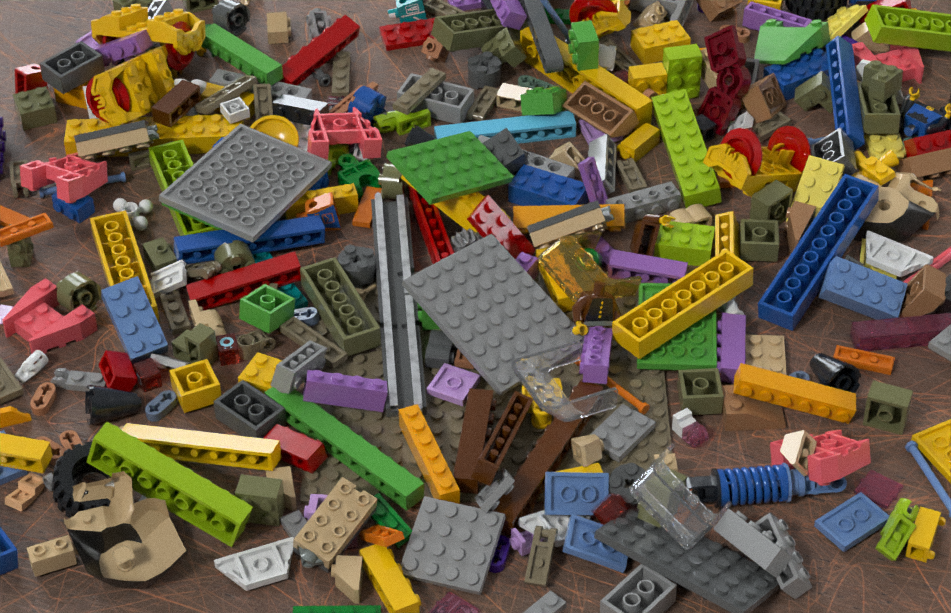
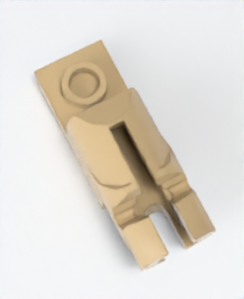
[188,299,228,349]

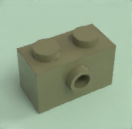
[7,224,34,267]
[142,237,177,272]

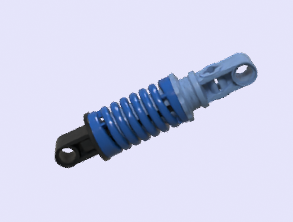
[682,463,847,508]

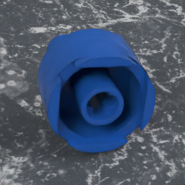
[348,86,386,126]

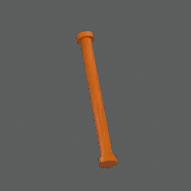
[574,354,650,415]

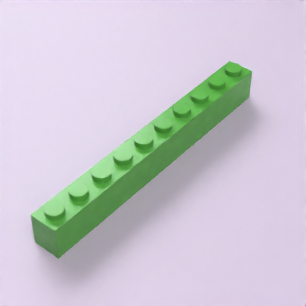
[264,387,425,511]

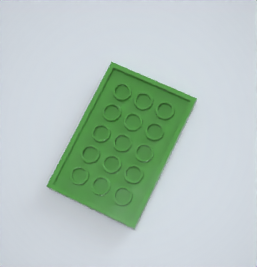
[386,131,514,205]
[637,283,717,370]

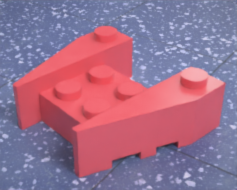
[852,42,924,84]
[307,107,382,160]
[20,153,108,203]
[2,278,98,354]
[770,429,871,486]

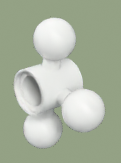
[113,198,153,231]

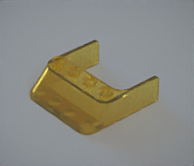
[538,230,642,303]

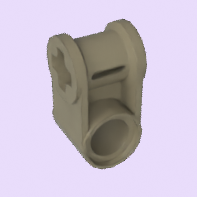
[237,328,276,360]

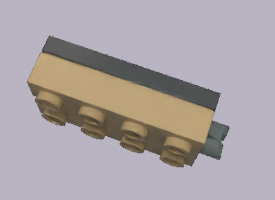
[74,120,160,161]
[527,200,614,250]
[293,477,378,573]

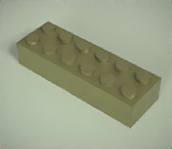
[431,9,528,52]
[300,257,381,356]

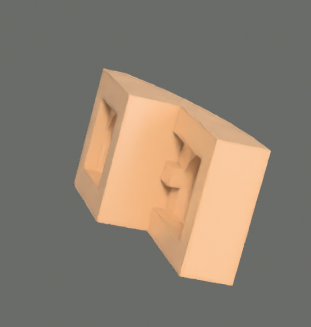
[5,472,45,512]

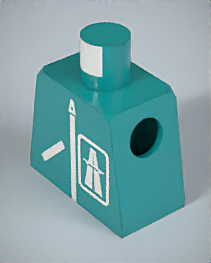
[388,0,427,23]

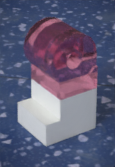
[672,408,709,448]

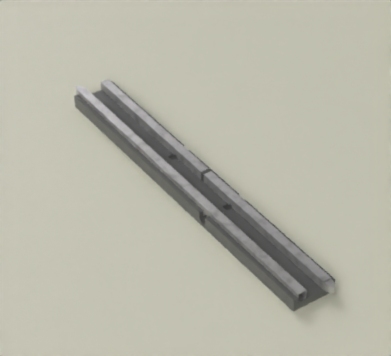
[371,192,427,417]

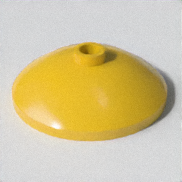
[250,115,299,148]

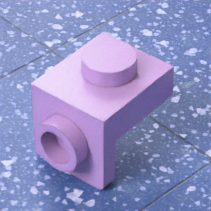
[304,494,328,520]
[510,528,544,556]

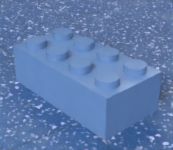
[819,256,908,325]
[101,276,168,366]

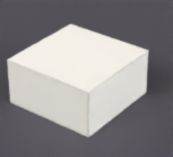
[220,97,250,124]
[728,111,754,132]

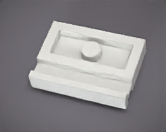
[151,260,187,298]

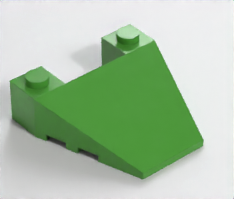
[754,19,830,64]

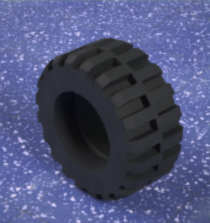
[785,0,847,21]
[52,441,111,518]

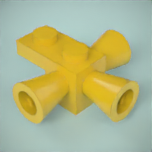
[851,150,899,186]

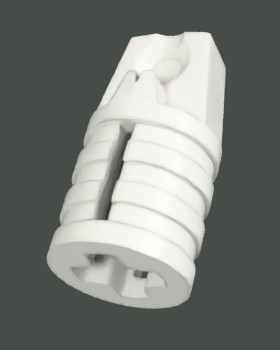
[14,350,49,384]

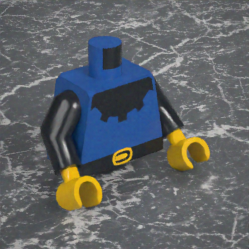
[902,87,951,137]

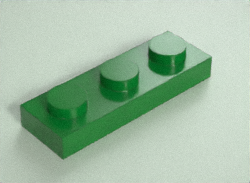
[371,493,412,548]

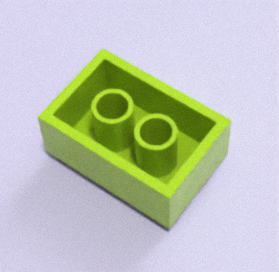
[663,44,703,99]
[654,221,715,266]

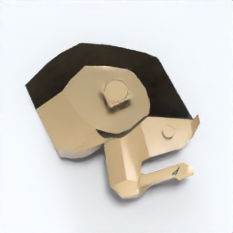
[854,172,942,242]
[64,471,189,589]

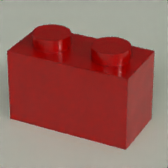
[99,350,137,392]

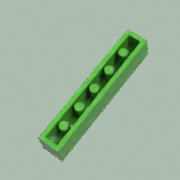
[201,23,283,85]

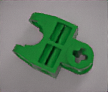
[337,154,382,199]

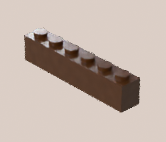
[453,388,497,494]
[471,391,533,486]

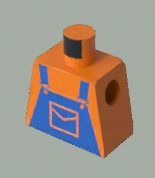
[296,192,341,231]

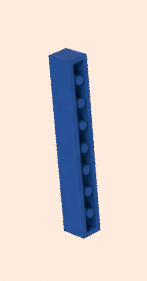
[826,36,865,151]
[174,215,325,264]

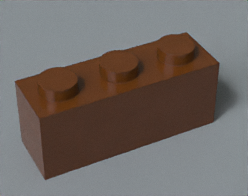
[151,80,201,128]

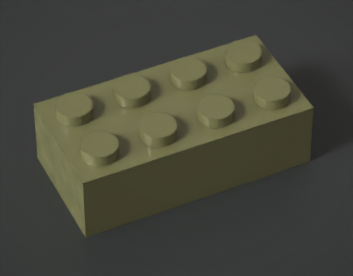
[857,82,900,135]

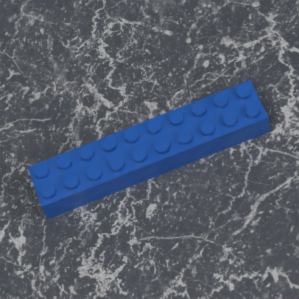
[758,174,879,331]

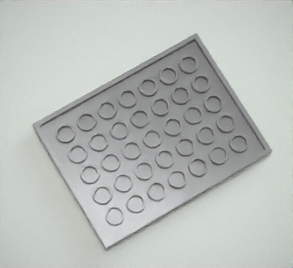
[159,124,332,242]
[402,234,584,396]

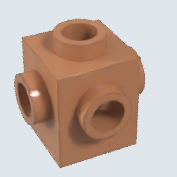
[421,37,449,63]

